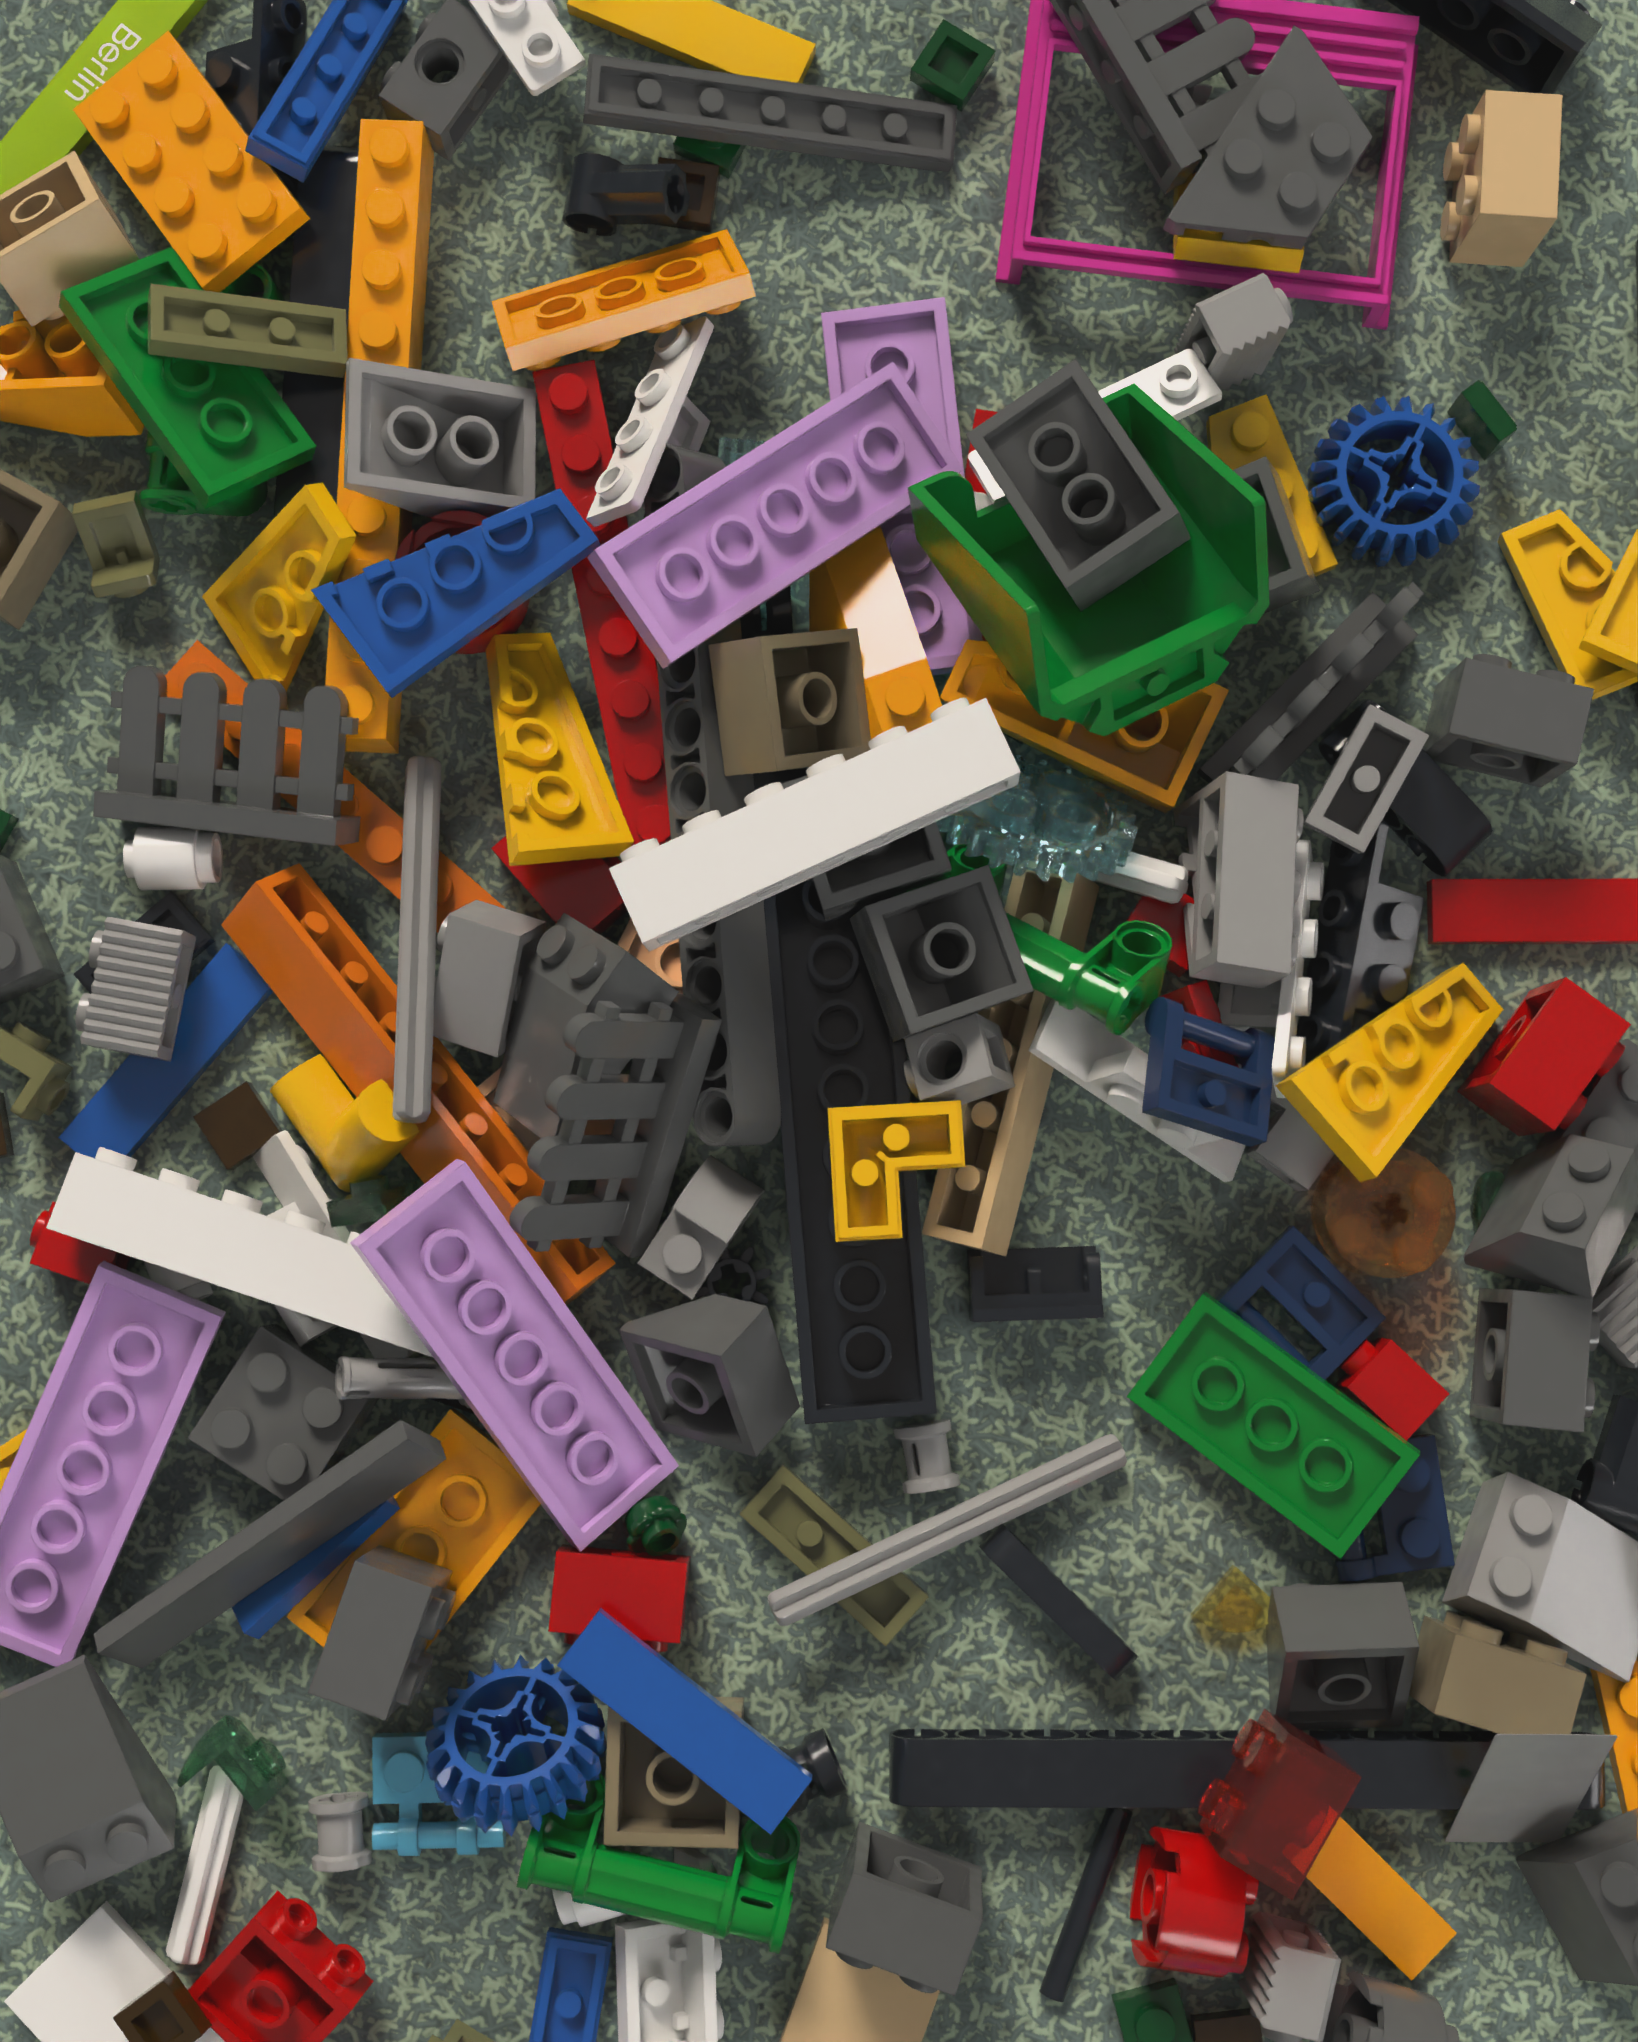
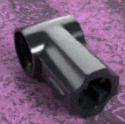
[562,153,690,237]
[1571,1394,1638,1536]

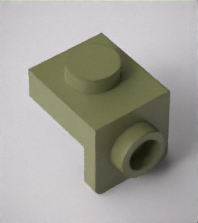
[72,490,160,598]
[0,1021,73,1121]

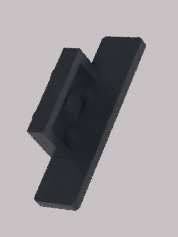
[205,0,306,238]
[1296,820,1425,1065]

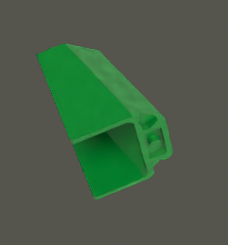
[907,383,1270,737]

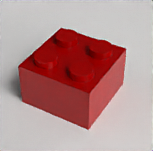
[1457,977,1631,1137]

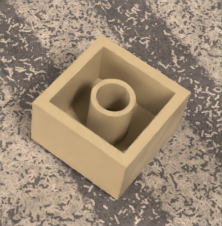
[1440,90,1563,267]
[0,151,140,326]

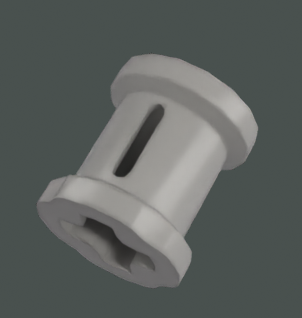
[893,1419,961,1494]
[308,1791,372,1872]

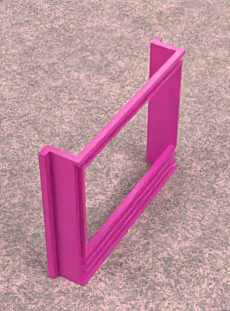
[995,0,1420,330]

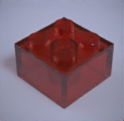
[1198,1709,1362,1900]

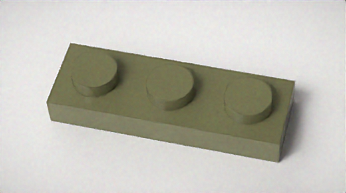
[148,284,348,378]
[739,1463,929,1647]

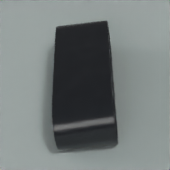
[1318,700,1493,876]

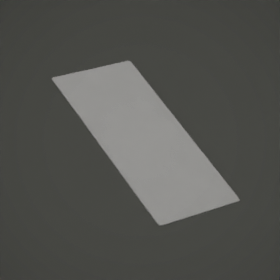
[1445,1734,1617,1843]

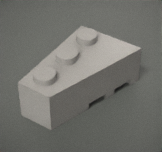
[1173,771,1304,989]

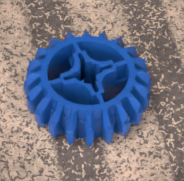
[1307,396,1480,568]
[425,1654,607,1837]

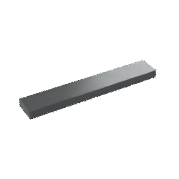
[583,53,957,172]
[94,1420,446,1669]

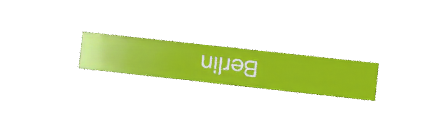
[0,0,208,194]

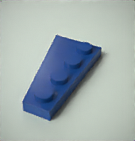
[311,488,600,698]

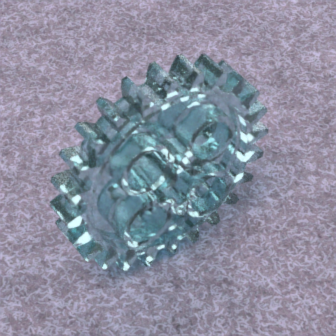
[936,754,1138,883]

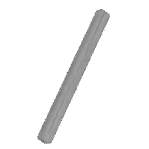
[393,755,442,1123]
[767,1434,1127,1626]

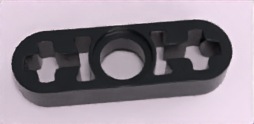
[979,1524,1139,1680]

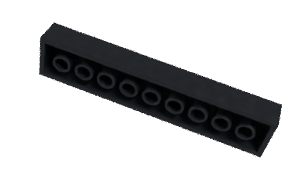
[753,768,937,1424]

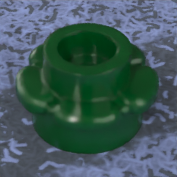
[624,1496,687,1557]

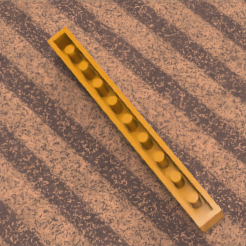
[325,119,434,754]

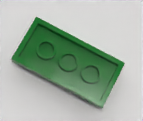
[59,247,316,509]
[1127,1292,1420,1559]

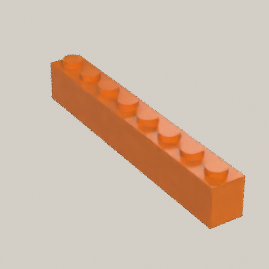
[221,863,616,1305]

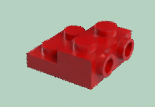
[188,1890,374,2042]

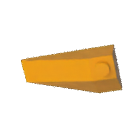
[0,310,144,437]
[809,526,942,739]
[940,639,1229,813]

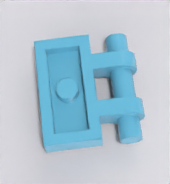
[372,1732,506,1856]

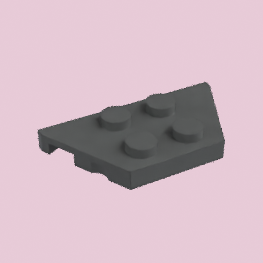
[1163,26,1372,249]

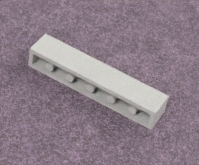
[609,698,1021,952]
[46,1147,434,1358]

